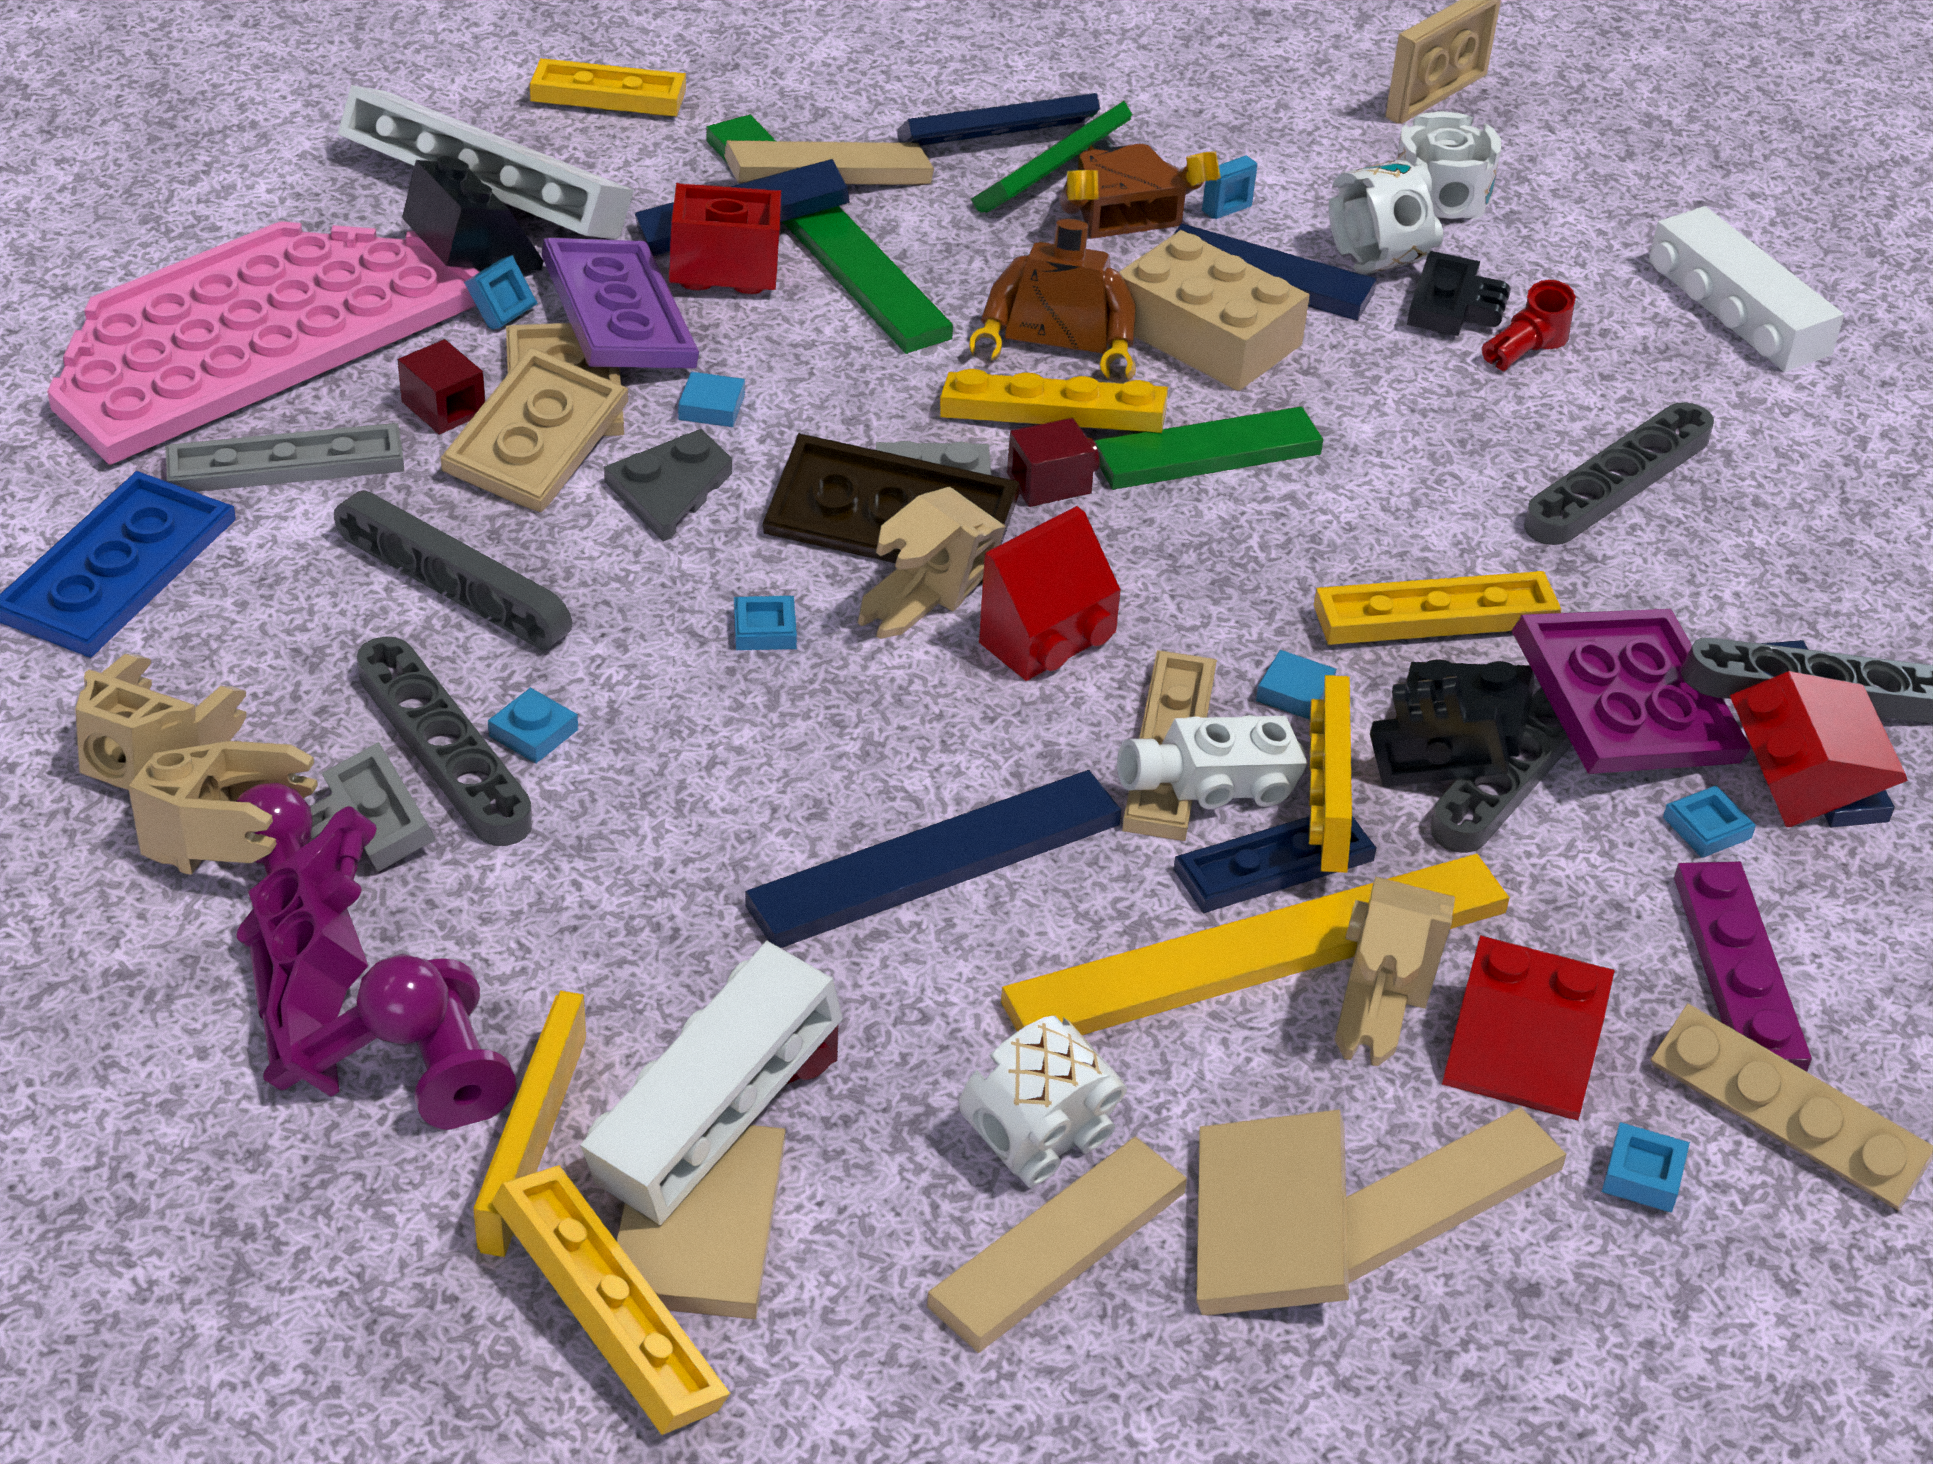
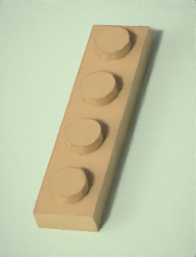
[1651,1003,1933,1211]

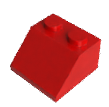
[669,183,781,294]
[979,506,1121,681]
[1729,671,1908,827]
[1442,935,1615,1121]

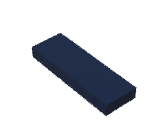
[1173,816,1376,914]

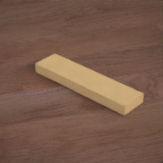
[724,141,934,185]
[1122,650,1217,841]
[1346,1107,1567,1283]
[927,1136,1187,1353]

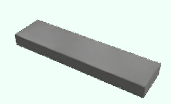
[165,423,405,492]

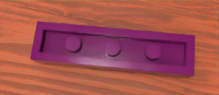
[1674,861,1812,1072]

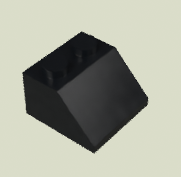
[402,156,544,271]

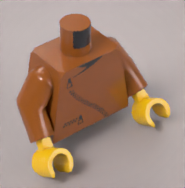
[1059,140,1221,239]
[969,219,1136,380]

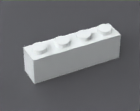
[1648,206,1844,372]
[580,941,843,1226]

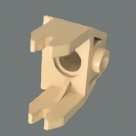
[858,487,1005,639]
[75,654,247,790]
[128,741,318,874]
[1334,876,1455,1066]

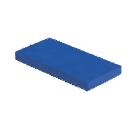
[0,471,236,658]

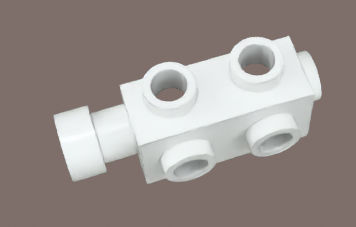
[1117,715,1308,809]

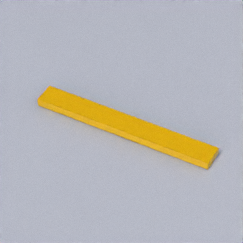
[1001,854,1510,1035]

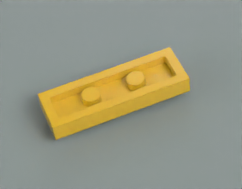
[530,58,686,117]

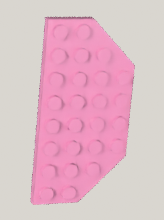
[47,221,479,465]

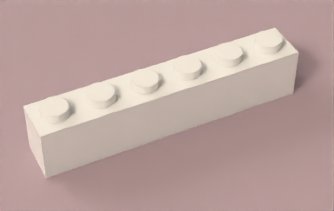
[337,85,634,240]

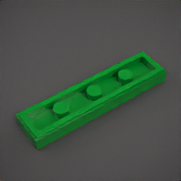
[971,101,1133,213]
[1094,406,1324,490]

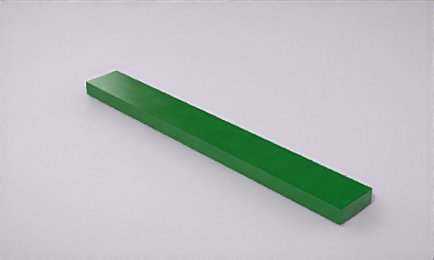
[706,114,953,354]

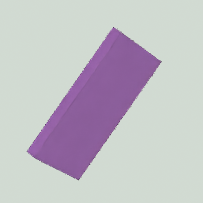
[541,238,699,368]

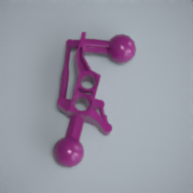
[236,783,449,1097]

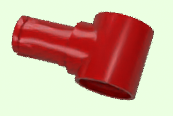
[1482,279,1576,372]

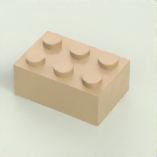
[1119,230,1310,391]

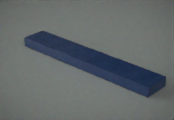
[745,770,1121,948]

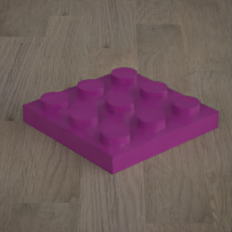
[1511,608,1751,774]

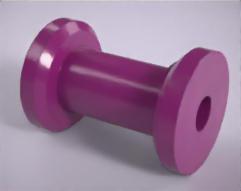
[414,958,516,1130]

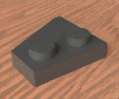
[604,429,732,542]

